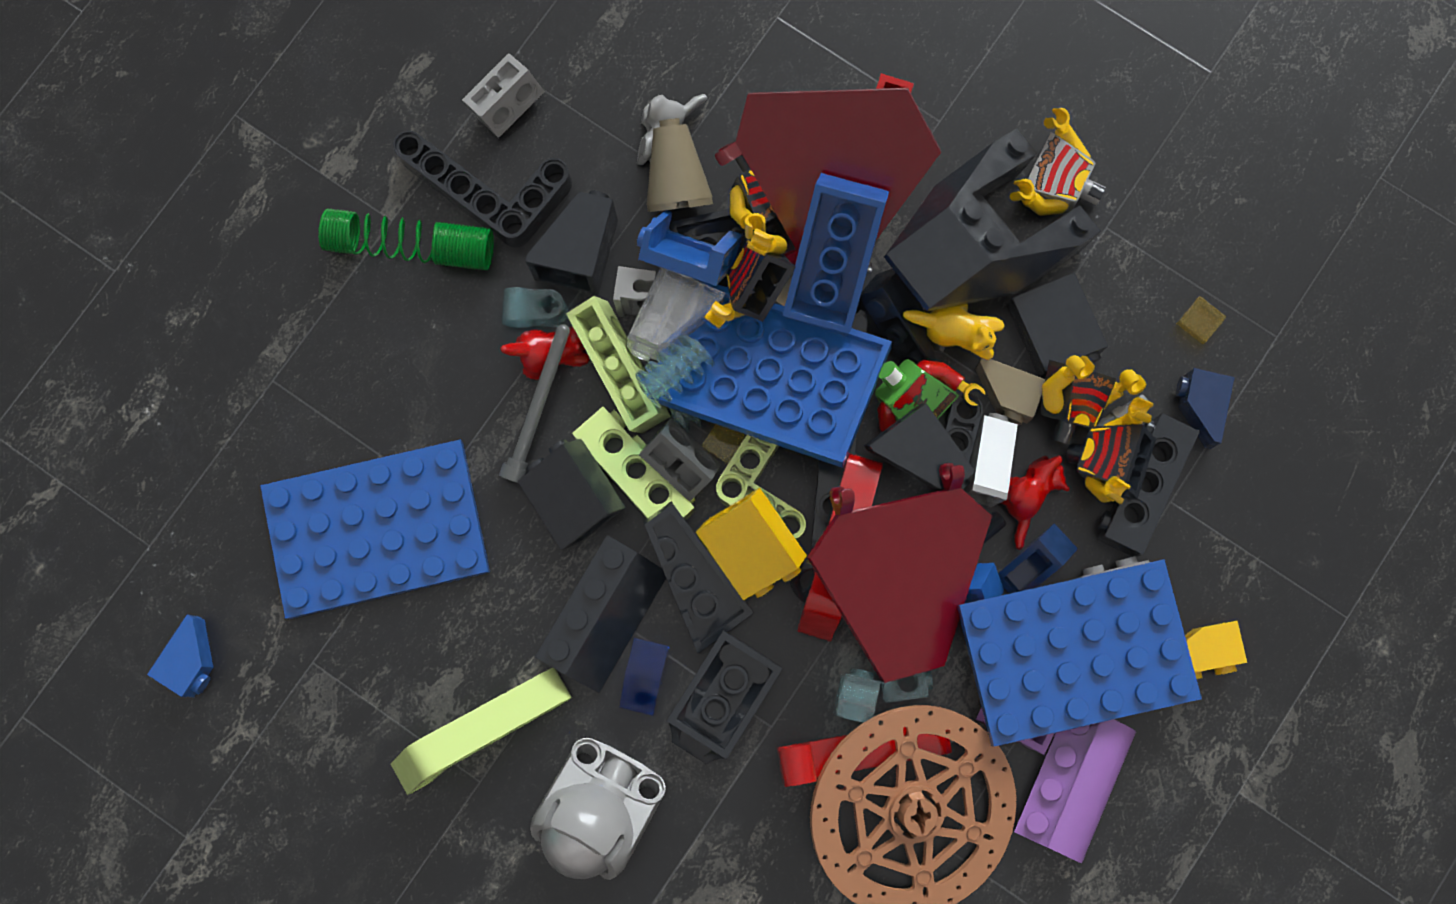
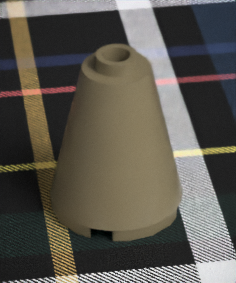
[646,118,713,212]

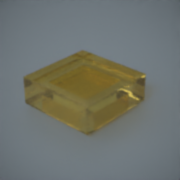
[1176,296,1226,344]
[701,424,746,465]

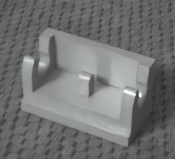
[613,266,660,317]

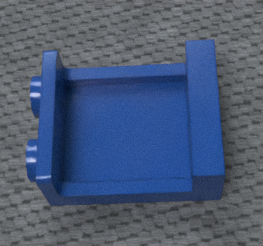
[637,210,742,286]

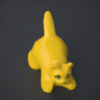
[903,304,1004,360]

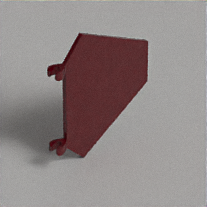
[715,88,941,265]
[807,463,992,683]

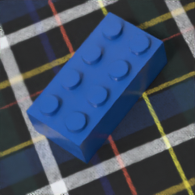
[782,173,889,334]

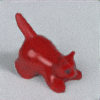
[500,326,590,380]
[1001,455,1070,550]

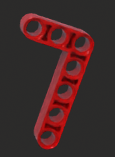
[797,453,883,642]
[776,727,952,787]

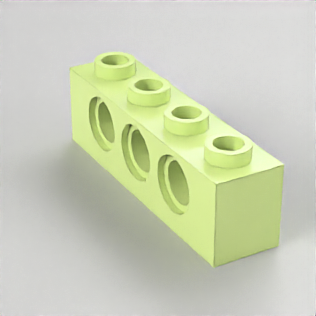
[566,296,670,433]
[572,407,696,520]

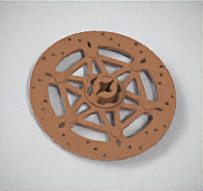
[810,705,1016,904]

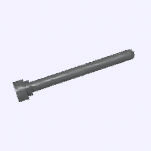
[499,324,570,483]

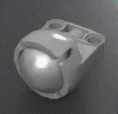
[530,738,665,880]

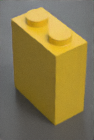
[696,488,807,600]

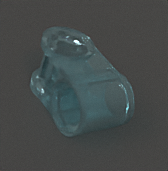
[502,287,569,328]

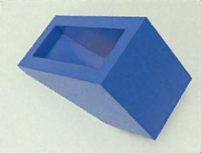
[147,615,213,697]

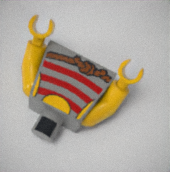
[1010,108,1106,216]

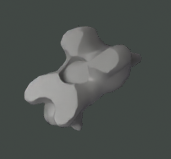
[637,94,708,165]

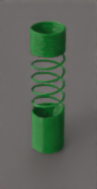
[318,208,494,271]

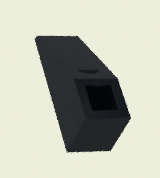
[860,269,936,364]

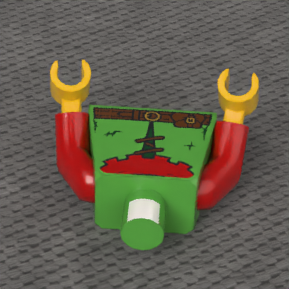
[875,359,985,432]

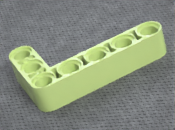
[716,435,806,541]
[391,668,572,795]

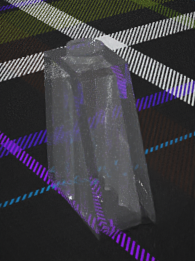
[627,267,725,361]

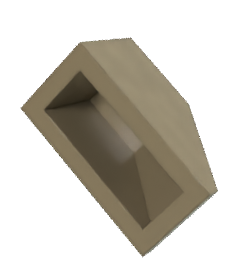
[975,358,1046,425]

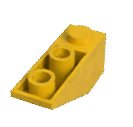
[1185,621,1247,679]

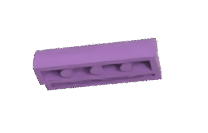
[1014,719,1136,863]

